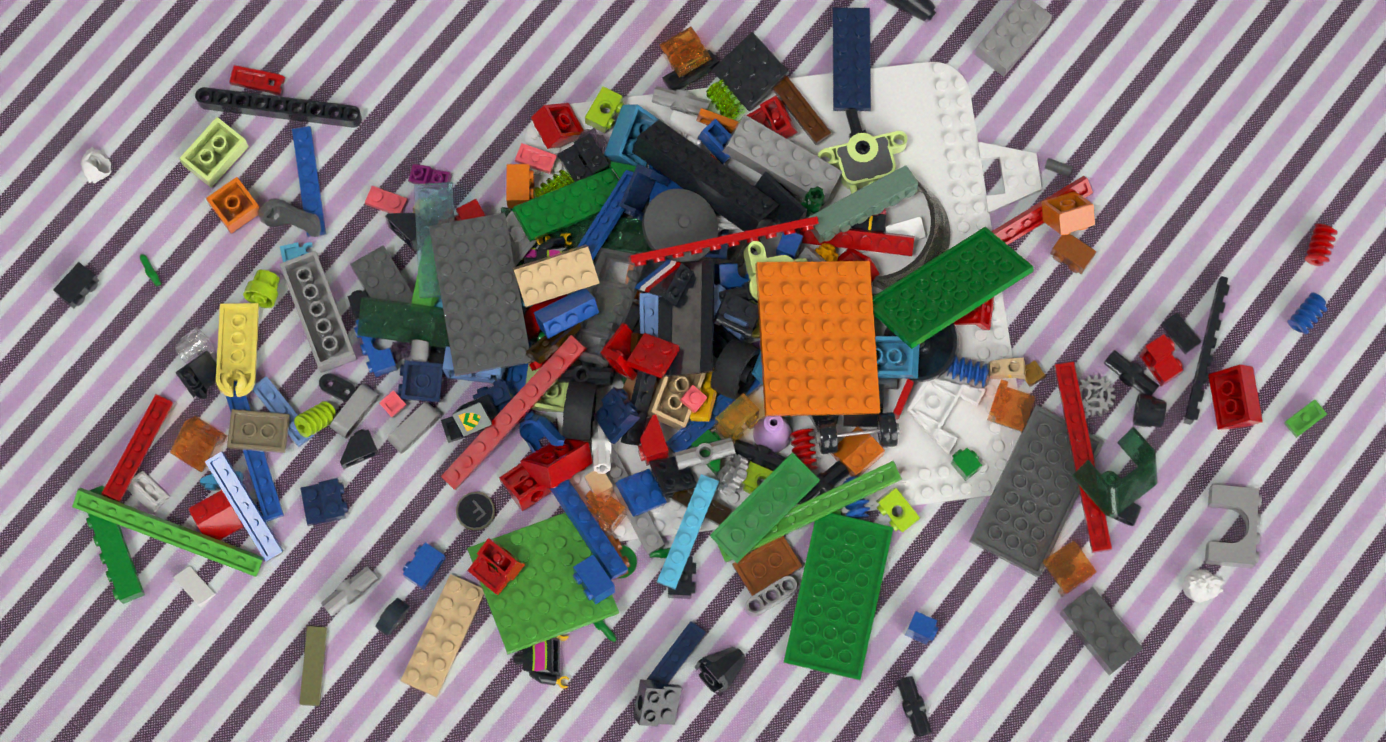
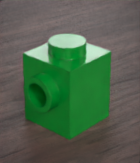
[951,448,982,481]

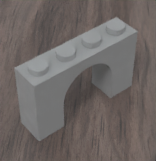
[1205,484,1262,568]

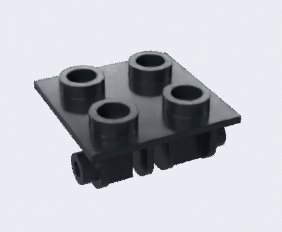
[175,351,217,399]
[649,456,697,499]

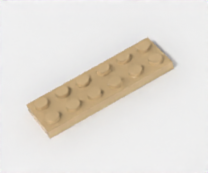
[400,574,484,698]

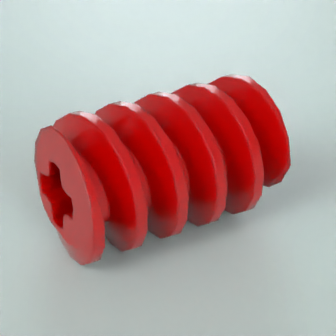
[1305,224,1338,266]
[790,428,818,470]

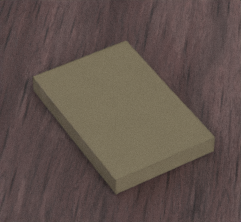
[227,409,290,453]

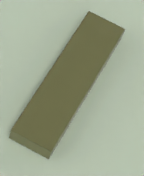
[299,626,328,706]

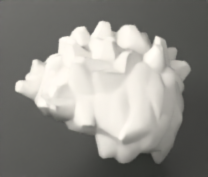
[80,147,111,184]
[1182,569,1224,603]

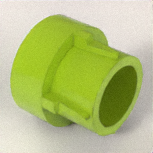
[243,269,280,308]

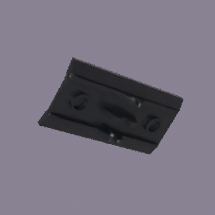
[658,259,715,377]

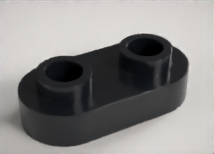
[319,373,356,402]

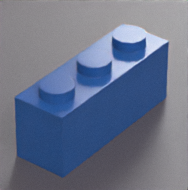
[534,288,599,338]

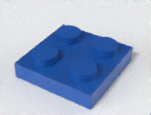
[615,469,667,517]

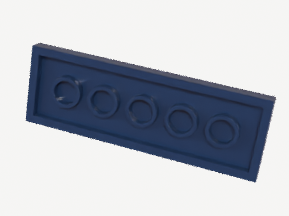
[832,8,871,111]

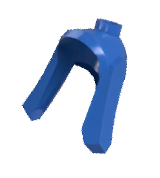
[519,411,565,453]

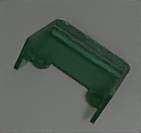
[1072,426,1158,518]

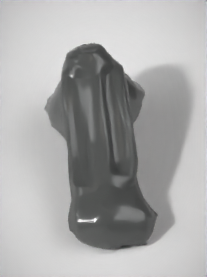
[258,198,321,237]

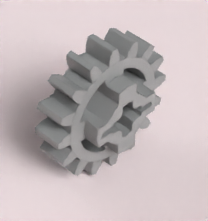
[1079,375,1116,417]
[717,454,749,496]

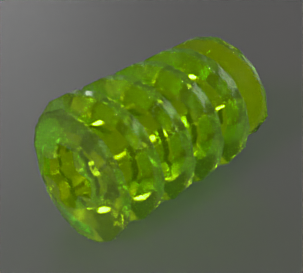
[706,79,743,120]
[534,170,575,197]

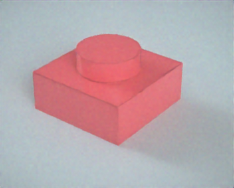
[679,385,707,413]
[379,390,407,418]

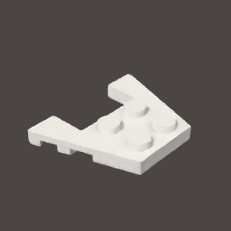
[978,142,1042,214]
[907,379,986,455]

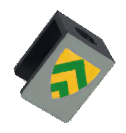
[452,394,499,436]

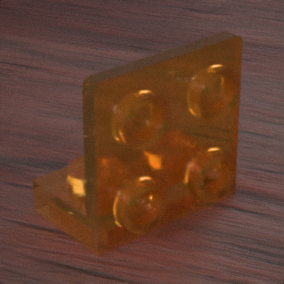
[987,379,1035,432]
[170,416,227,472]
[1043,541,1097,597]

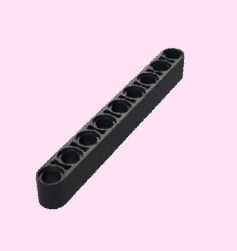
[195,87,362,128]

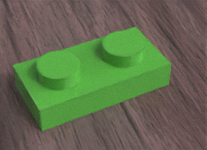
[1284,399,1327,438]

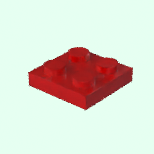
[627,333,680,378]

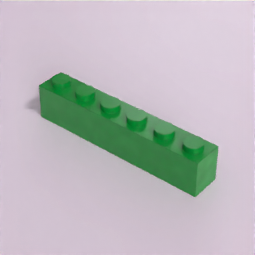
[86,485,145,604]

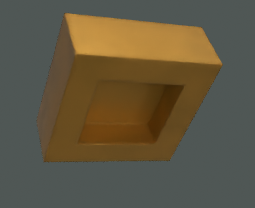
[1024,360,1046,387]

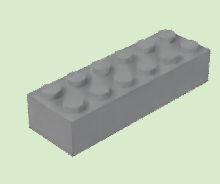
[722,114,842,207]
[280,250,357,373]

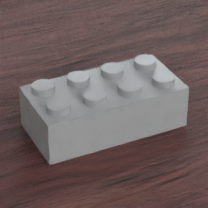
[975,0,1052,77]

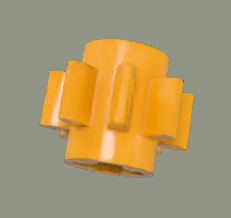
[815,243,839,261]

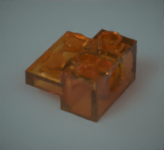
[659,27,711,78]
[585,490,627,533]

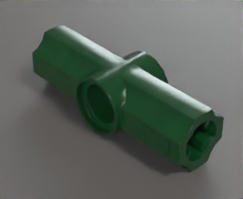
[801,186,825,218]

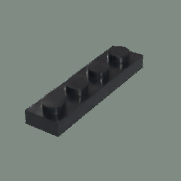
[621,370,657,446]

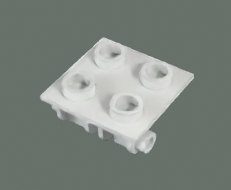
[668,110,708,148]

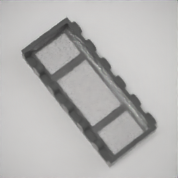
[574,248,647,368]

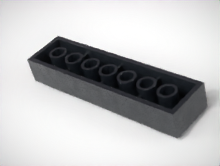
[632,120,779,231]

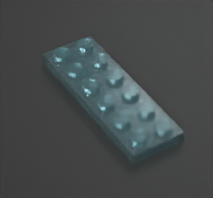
[414,182,455,298]

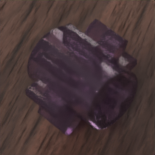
[391,337,412,361]

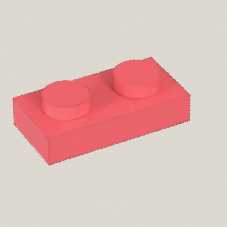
[515,143,557,174]
[365,186,407,213]

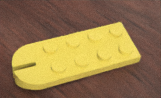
[216,303,259,397]

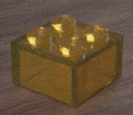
[715,393,759,441]

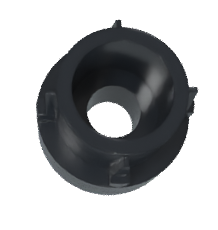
[1133,393,1167,428]

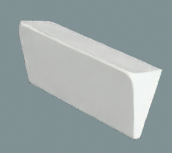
[884,216,926,241]
[127,471,169,513]
[173,566,216,608]

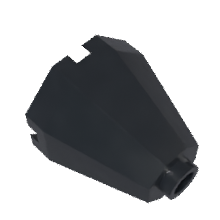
[695,647,745,696]

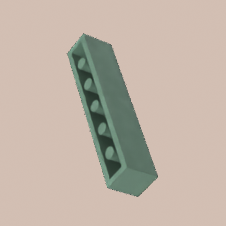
[808,165,918,243]

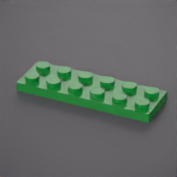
[512,168,619,242]
[709,453,821,564]

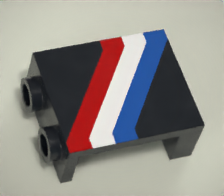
[635,258,693,306]

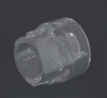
[175,327,216,364]

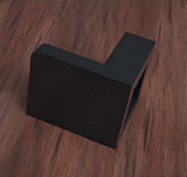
[441,416,466,443]

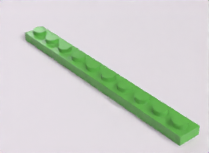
[718,461,902,563]
[72,487,264,577]

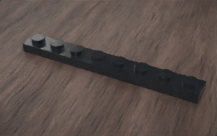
[1183,276,1230,425]

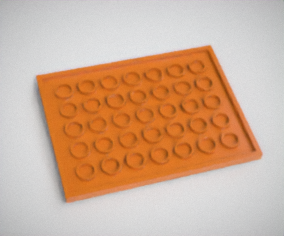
[755,261,880,416]

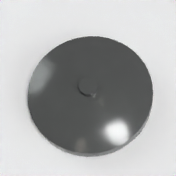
[642,189,718,263]

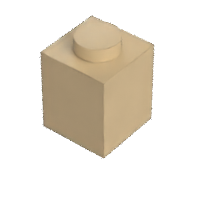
[584,471,613,500]

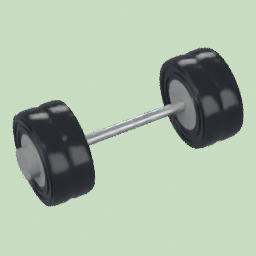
[815,412,900,454]

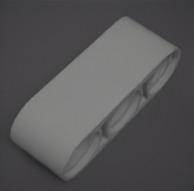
[330,383,379,439]
[387,402,441,454]
[746,576,797,617]

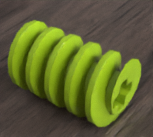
[294,401,336,438]

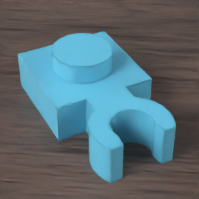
[280,242,313,262]

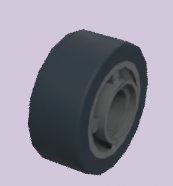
[375,598,410,636]

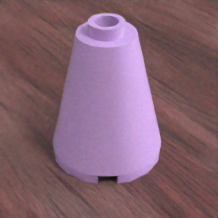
[753,416,792,453]

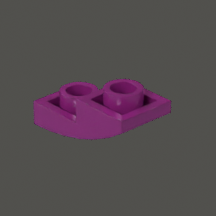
[408,164,452,192]

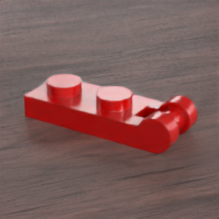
[229,65,285,96]

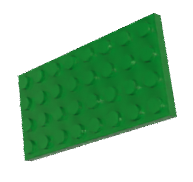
[872,227,1034,349]
[783,513,894,681]

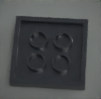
[712,32,790,111]

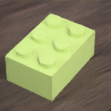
[179,117,249,188]

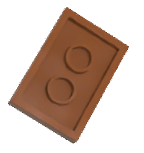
[732,536,803,596]

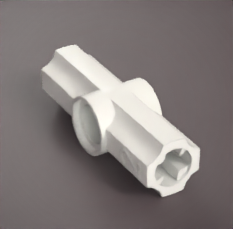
[592,420,611,474]

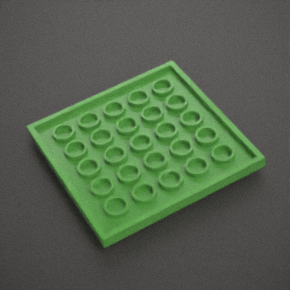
[467,513,619,655]

